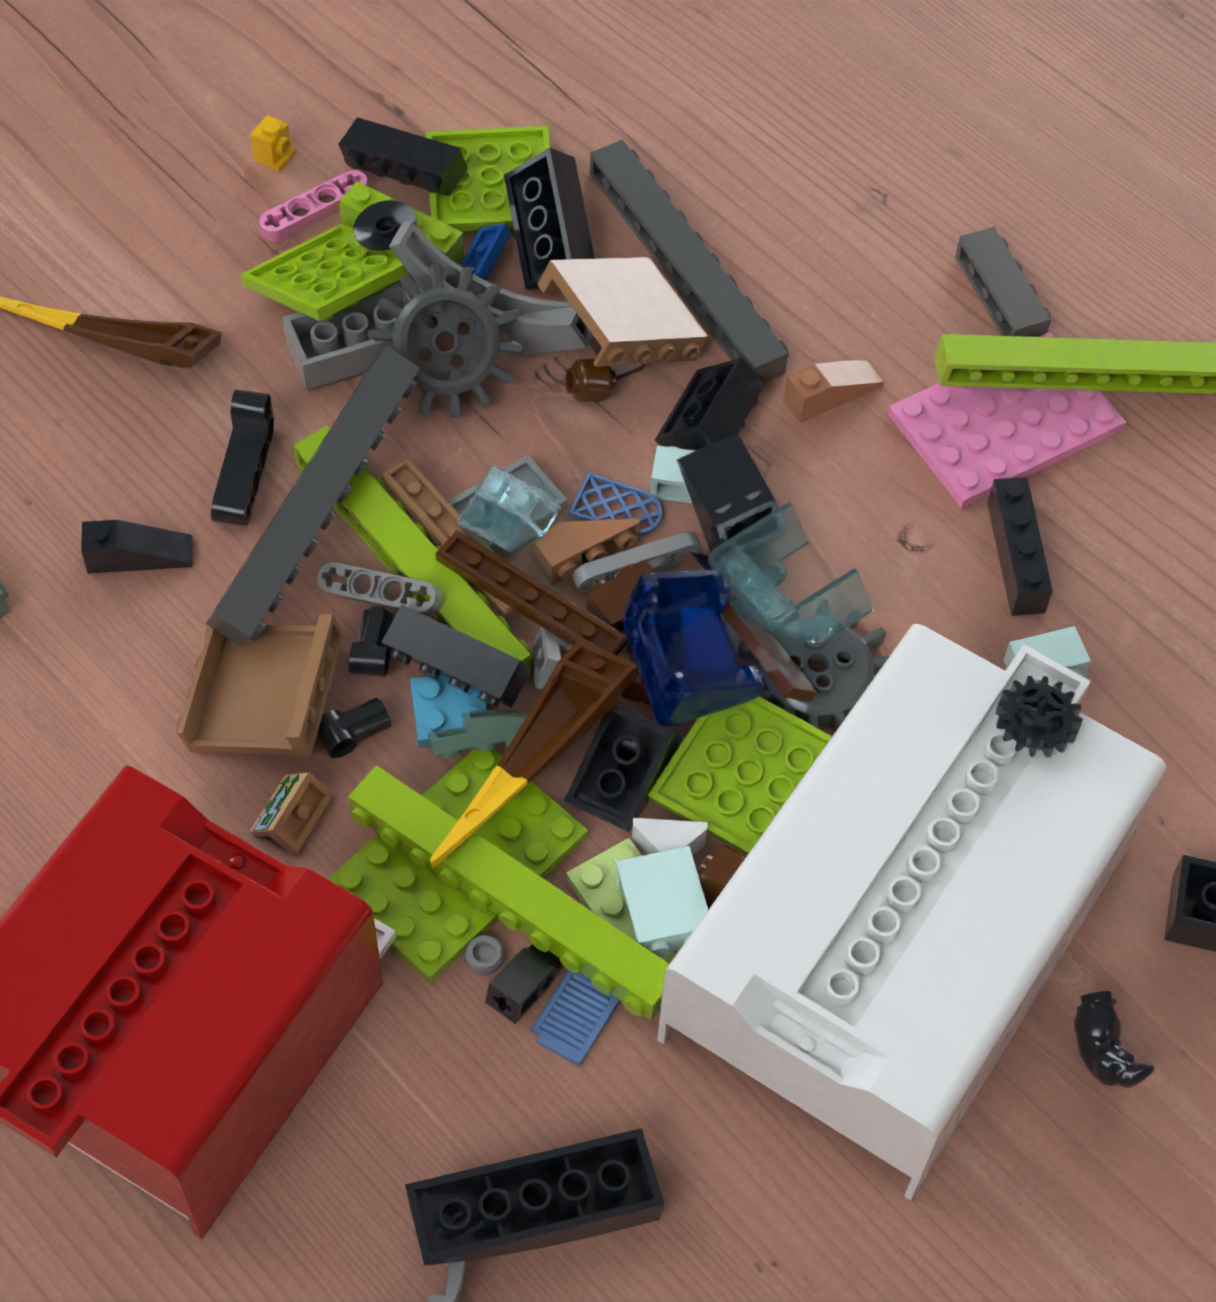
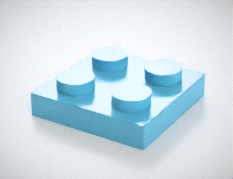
[410,675,487,747]

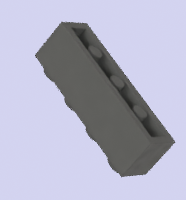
[955,227,1051,337]

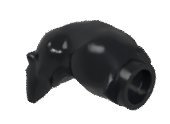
[1074,991,1154,1088]

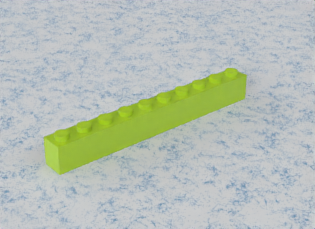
[934,334,1216,394]
[293,425,532,673]
[348,765,670,1021]

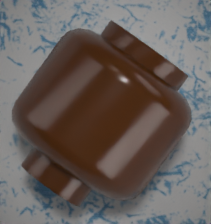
[565,359,616,402]

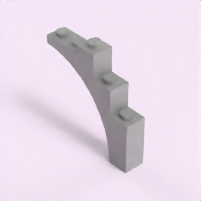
[389,221,593,355]

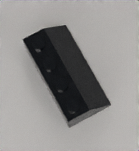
[504,148,595,290]

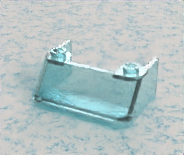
[708,501,874,643]

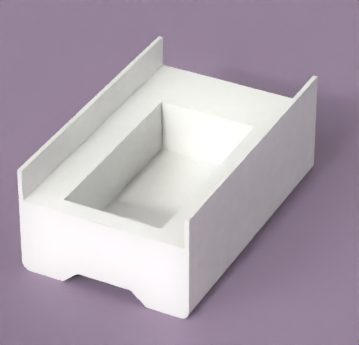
[657,624,1167,1200]

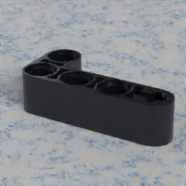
[211,389,274,526]

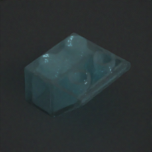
[456,465,561,553]

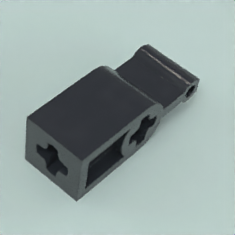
[485,944,564,1024]

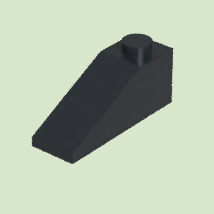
[81,520,192,574]

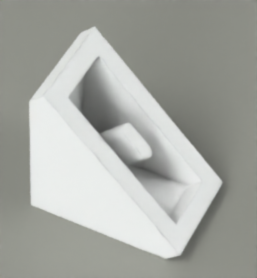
[632,818,707,856]

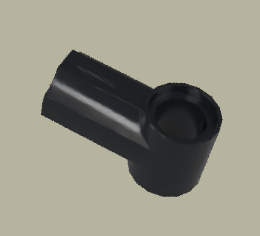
[349,606,394,677]
[317,697,391,758]

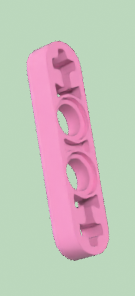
[259,170,368,242]

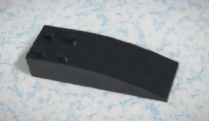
[405,1128,664,1266]

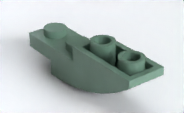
[428,710,579,758]

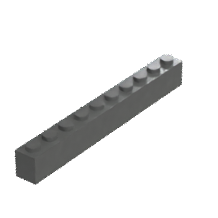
[590,139,789,383]
[205,345,420,647]

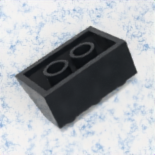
[655,358,765,451]

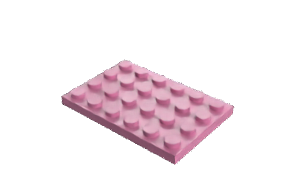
[887,332,1127,508]

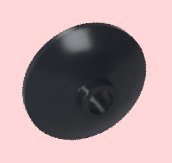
[353,200,417,251]

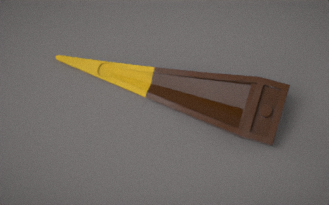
[0,296,221,368]
[430,640,639,868]

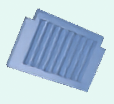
[530,970,621,1067]

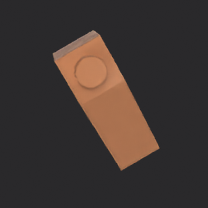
[783,359,884,423]

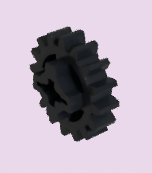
[995,676,1083,758]

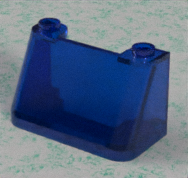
[623,569,764,727]

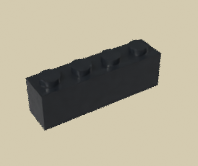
[338,117,468,196]
[987,477,1053,616]
[382,605,531,708]

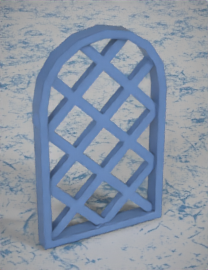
[569,472,663,537]

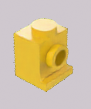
[250,115,297,172]

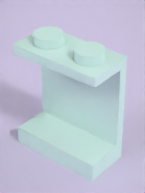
[615,846,708,958]

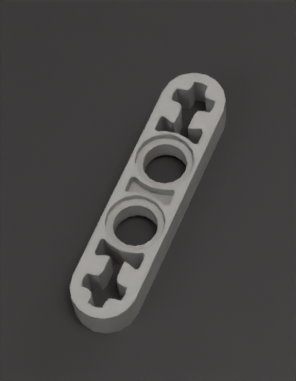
[572,531,703,595]
[317,562,443,616]

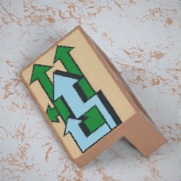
[249,772,334,854]

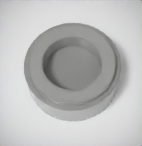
[465,935,503,976]

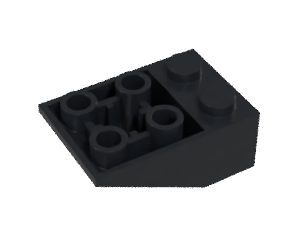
[676,433,786,558]

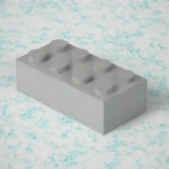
[282,282,430,390]

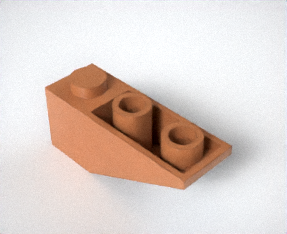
[530,518,640,585]

